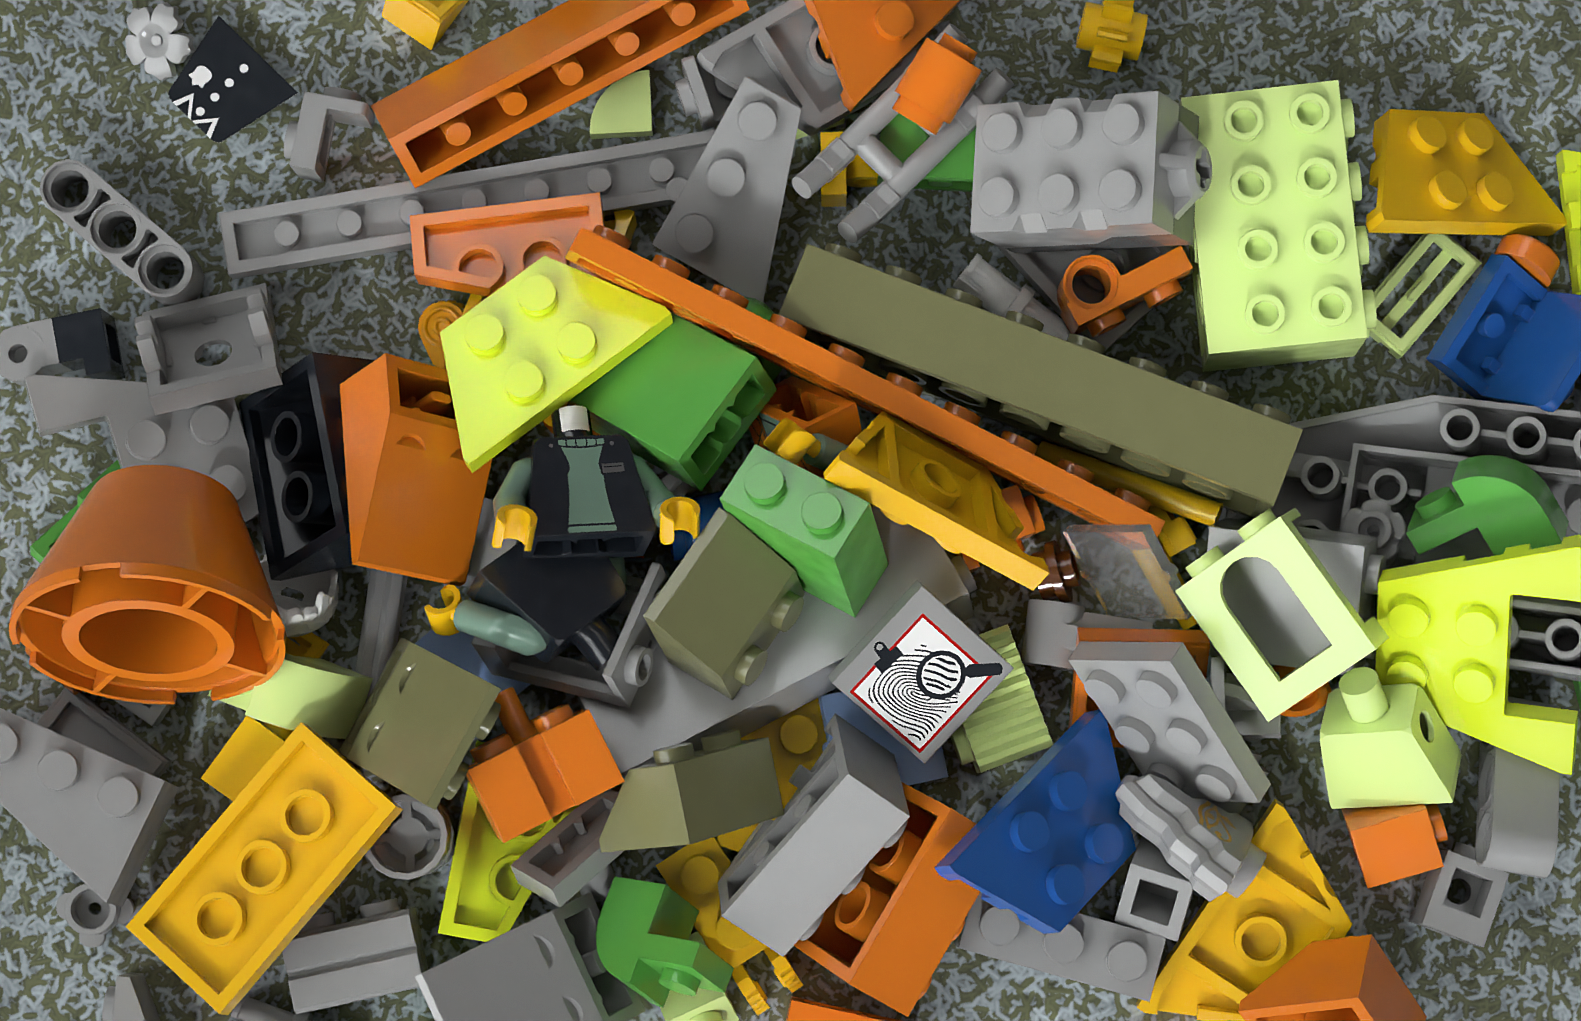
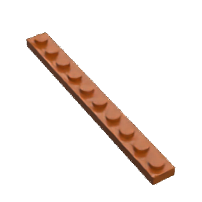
[565,224,1165,546]

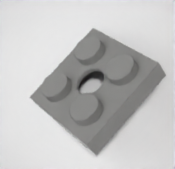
[134,283,283,415]

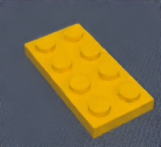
[126,722,403,1015]

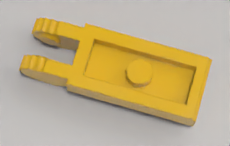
[656,837,804,1015]

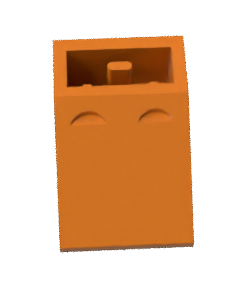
[340,353,492,587]

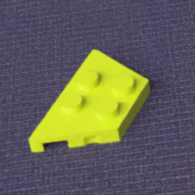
[440,255,673,473]

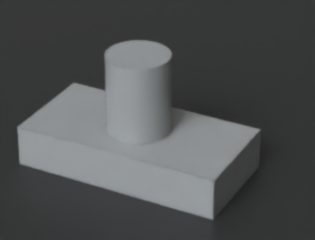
[510,789,623,908]

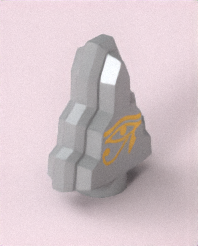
[1115,773,1267,902]

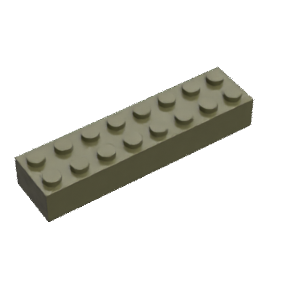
[778,243,1303,519]

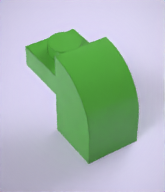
[1406,455,1569,556]
[596,876,734,1008]

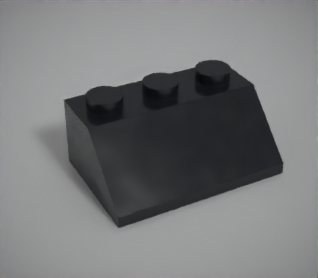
[239,352,374,581]

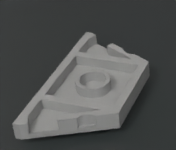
[695,0,917,137]

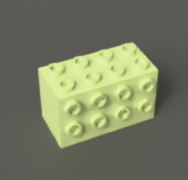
[1180,80,1377,372]

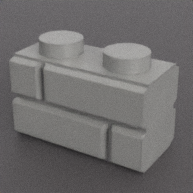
[282,898,429,1015]

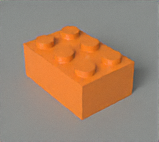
[794,782,980,1017]

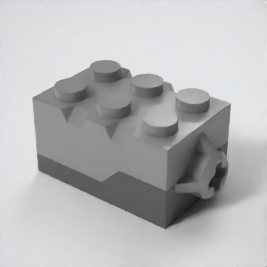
[970,91,1212,253]

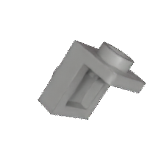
[284,87,375,182]

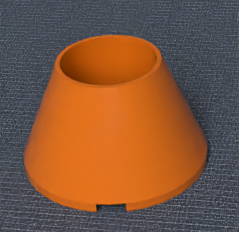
[9,465,287,704]

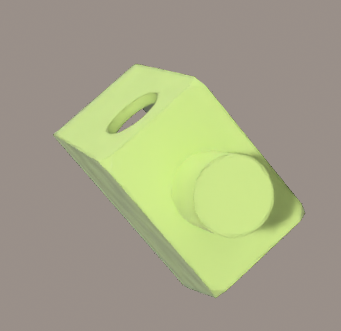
[1320,667,1462,809]

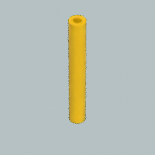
[1036,440,1223,526]

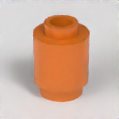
[892,33,982,135]

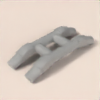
[792,23,1014,243]

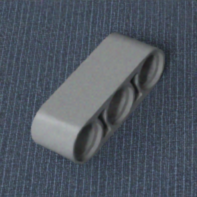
[39,159,205,306]
[1475,696,1560,879]

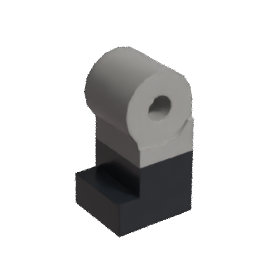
[0,308,125,387]

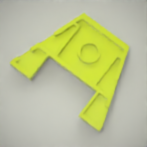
[1375,534,1581,775]

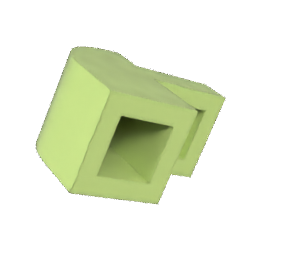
[208,653,373,739]

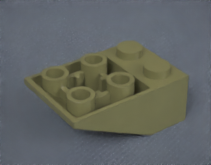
[339,638,501,810]

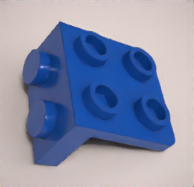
[1426,254,1581,412]

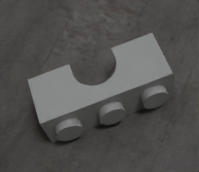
[954,892,1166,1002]

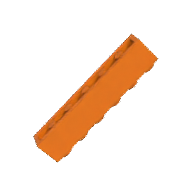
[370,0,750,189]

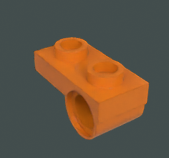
[1057,246,1193,338]

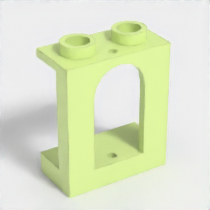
[1175,508,1389,722]

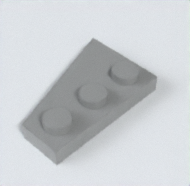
[652,76,801,302]

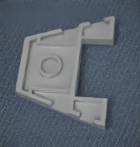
[24,374,259,525]

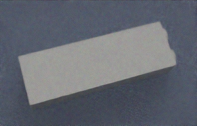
[578,506,977,779]

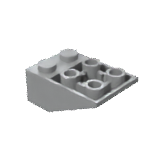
[415,892,646,1021]

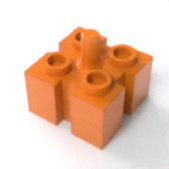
[466,687,625,843]

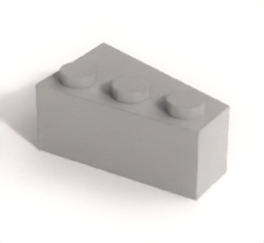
[0,708,179,907]
[718,714,910,957]

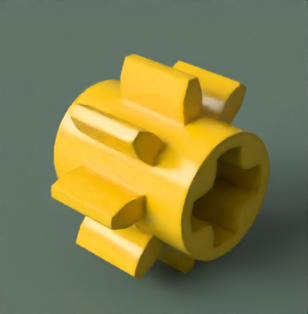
[1076,0,1148,73]

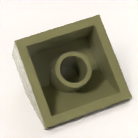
[643,507,805,700]
[599,729,784,853]

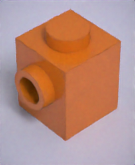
[1341,804,1448,888]

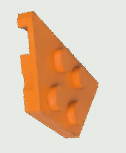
[804,0,963,112]

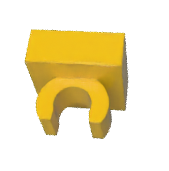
[820,132,878,207]

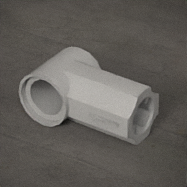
[1021,599,1153,672]

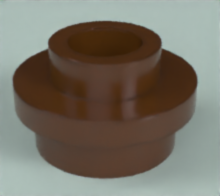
[1031,540,1081,603]

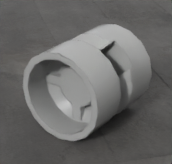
[366,794,457,880]

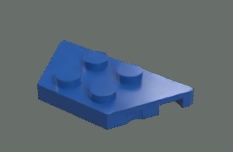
[934,709,1136,934]

